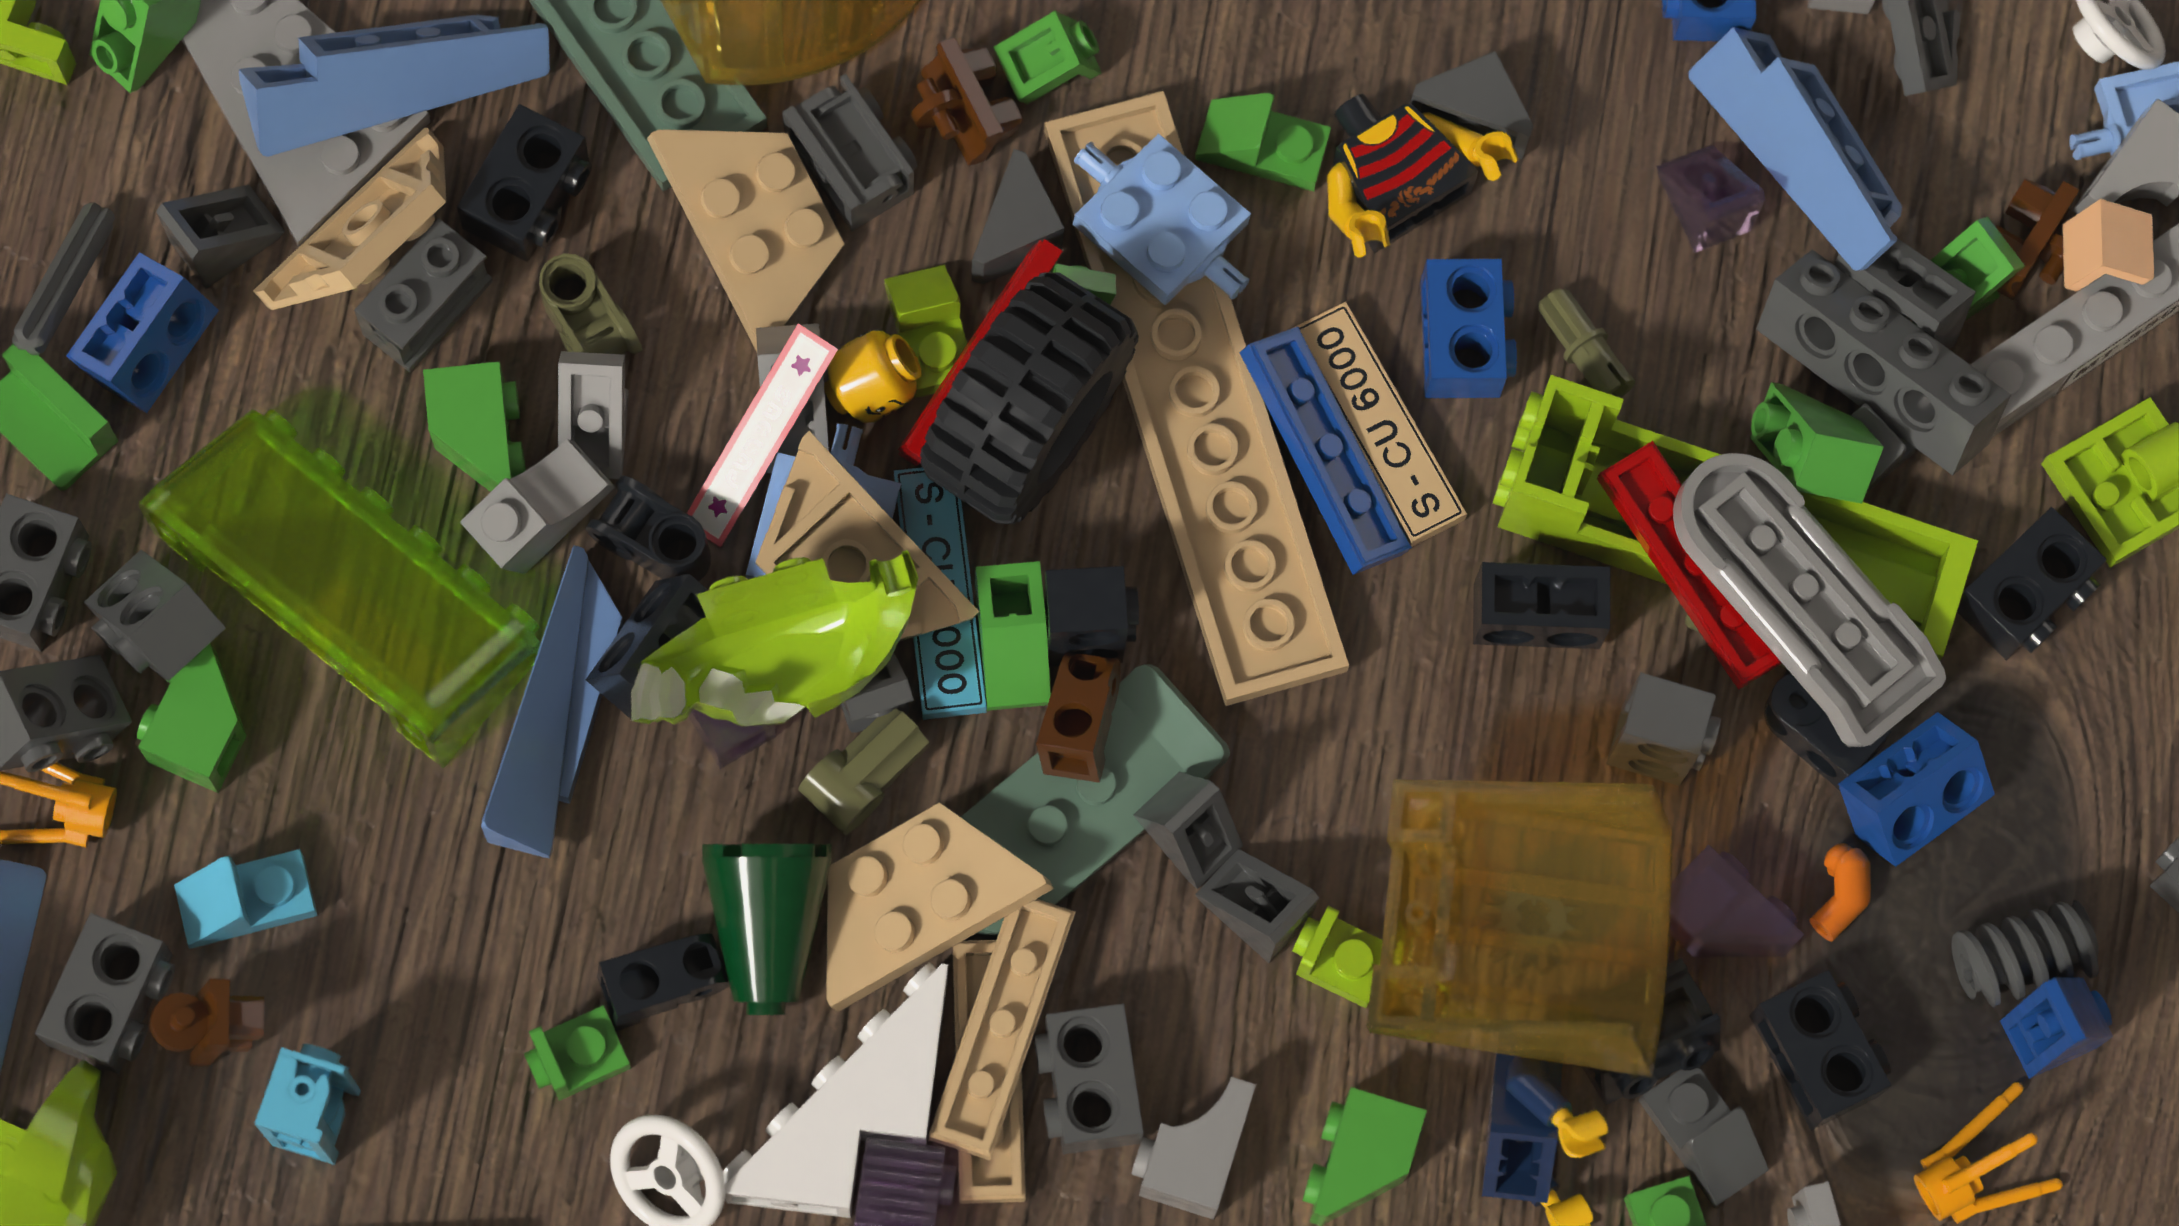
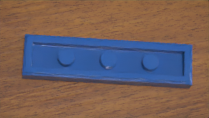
[1240,326,1412,575]

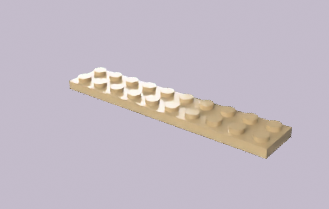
[1044,91,1349,706]

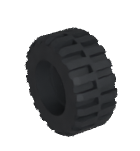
[920,272,1139,524]

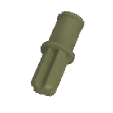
[1538,288,1636,398]

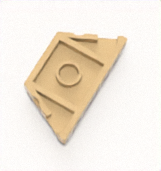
[253,127,446,310]
[647,129,844,352]
[756,431,979,641]
[826,803,1054,1012]

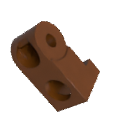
[1036,652,1121,783]

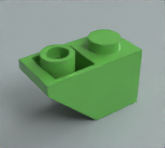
[89,0,201,93]
[423,361,526,492]
[1750,382,1884,504]
[975,561,1051,711]
[137,642,247,793]
[1302,1087,1427,1226]

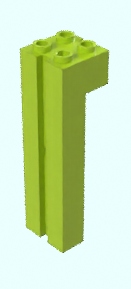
[1492,375,1978,660]

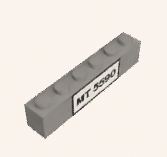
[1970,224,2179,437]

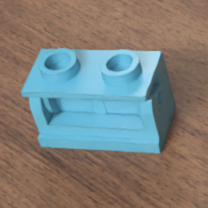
[254,1044,361,1165]

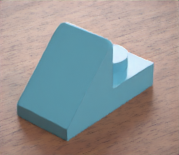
[174,849,318,949]

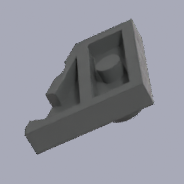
[1882,0,1961,96]

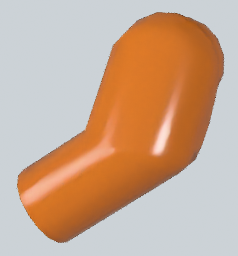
[1809,843,1871,942]

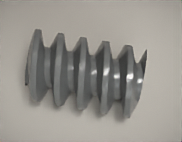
[1952,900,2099,1007]

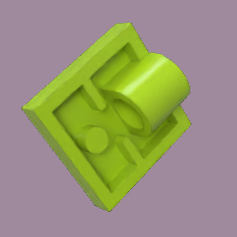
[2041,397,2179,568]

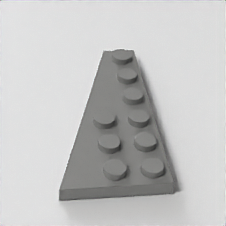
[182,0,431,247]

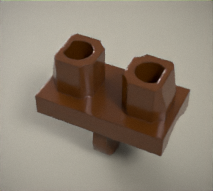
[911,37,1022,166]
[1995,179,2080,300]
[149,978,265,1067]

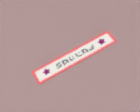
[686,323,838,548]

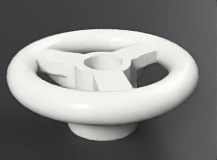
[2073,0,2166,70]
[610,1114,726,1226]

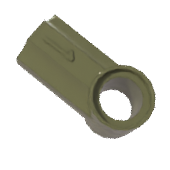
[798,708,930,835]

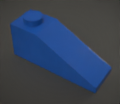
[2000,977,2113,1079]

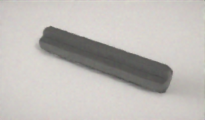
[12,202,115,355]

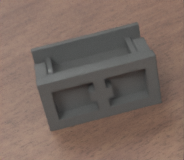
[782,73,918,232]
[354,218,493,373]

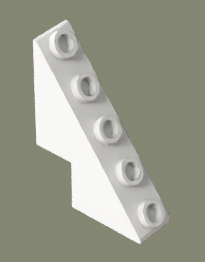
[723,963,948,1218]

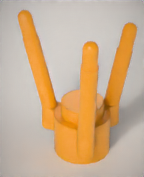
[0,762,117,847]
[1914,1082,2063,1224]

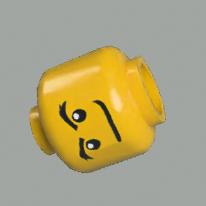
[824,330,921,423]

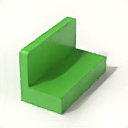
[0,344,118,491]

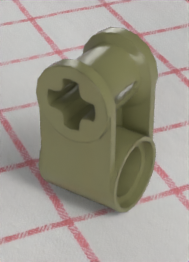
[539,253,643,355]

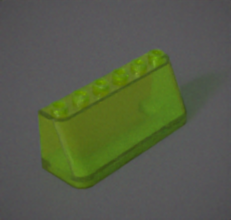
[138,409,541,768]

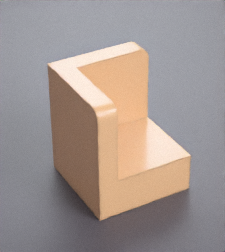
[2063,199,2154,292]

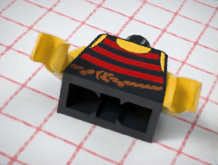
[1327,94,1519,258]

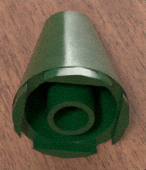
[701,844,832,1015]

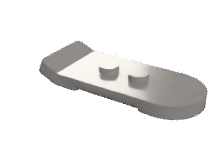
[1673,453,1946,747]

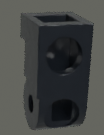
[1764,674,1892,791]
[597,933,730,1032]

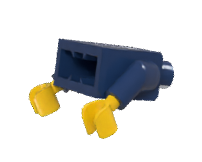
[1482,1033,1608,1226]

